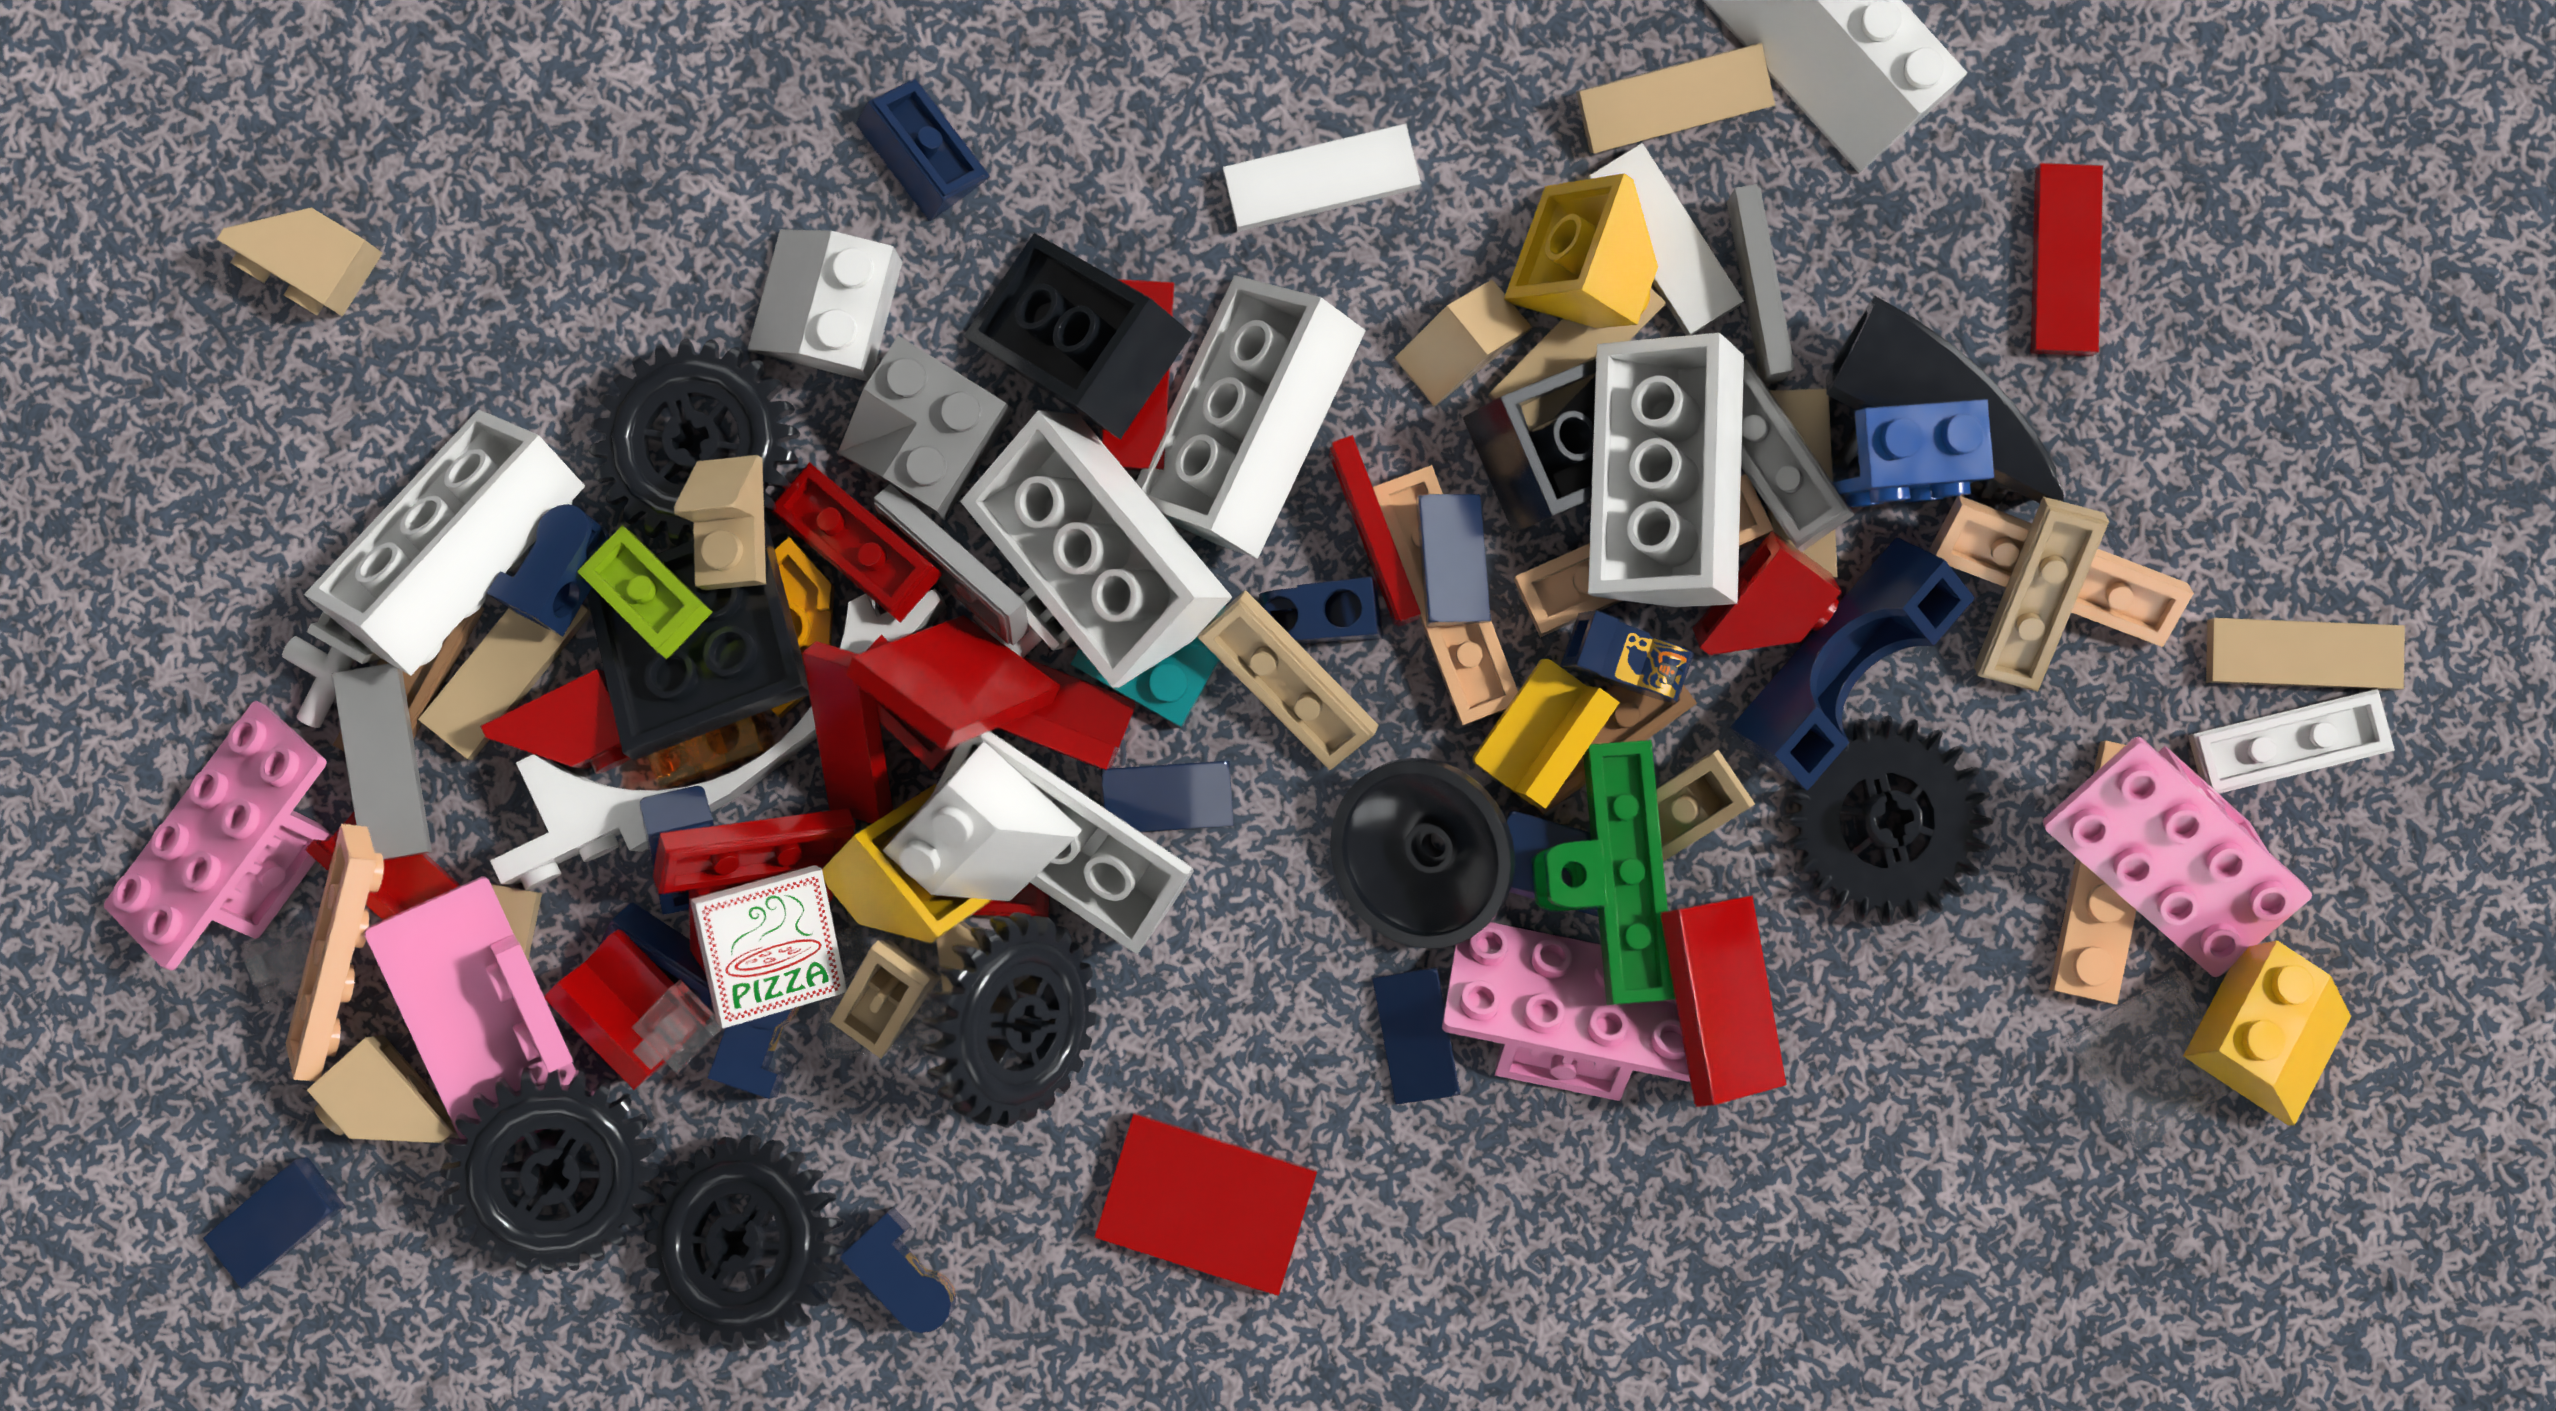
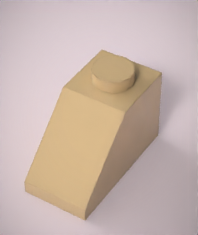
[307,1035,459,1143]

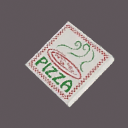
[690,865,847,1028]

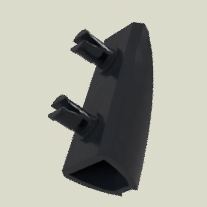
[1826,296,2064,510]

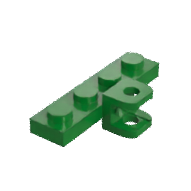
[1532,740,1676,1005]

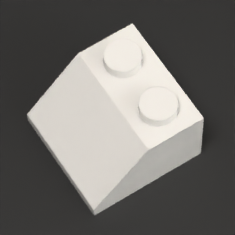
[748,229,902,381]
[883,741,1082,901]

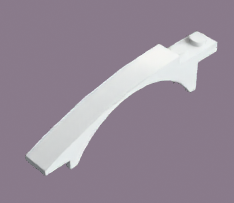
[490,589,947,890]

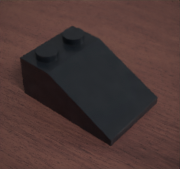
[964,233,1192,439]
[1462,338,1647,534]

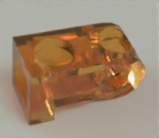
[647,712,775,790]

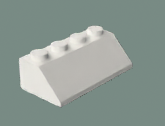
[1703,0,1968,173]
[1136,275,1366,559]
[1588,333,1744,607]
[304,409,585,675]
[960,410,1232,688]
[931,731,1194,955]

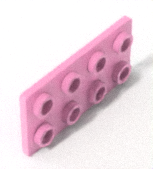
[104,701,332,971]
[2043,737,2312,977]
[365,877,576,1143]
[1442,922,1690,1101]

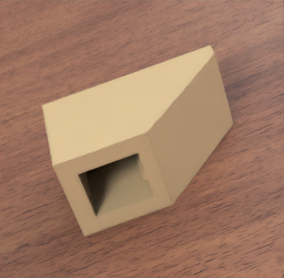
[217,207,383,317]

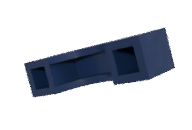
[1730,537,1975,791]

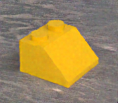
[2183,940,2351,1126]

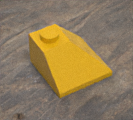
[1504,173,1658,329]
[822,784,992,943]

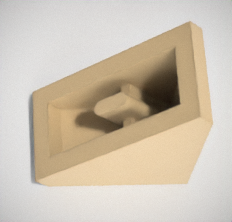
[1395,279,1532,407]
[829,940,941,1059]

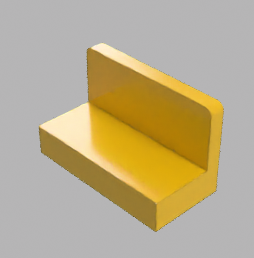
[1472,659,1620,809]

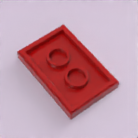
[845,615,1061,750]
[1661,895,1787,1107]
[1094,1112,1317,1296]

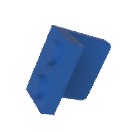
[1833,400,1994,508]

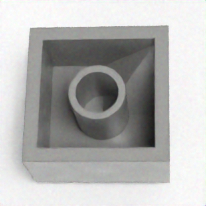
[838,335,1012,520]

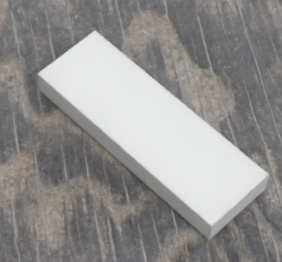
[1223,124,1421,232]
[1588,143,1744,336]
[2188,689,2395,794]

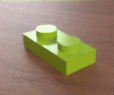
[577,525,712,659]

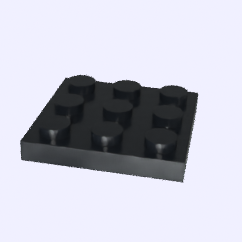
[587,521,809,760]

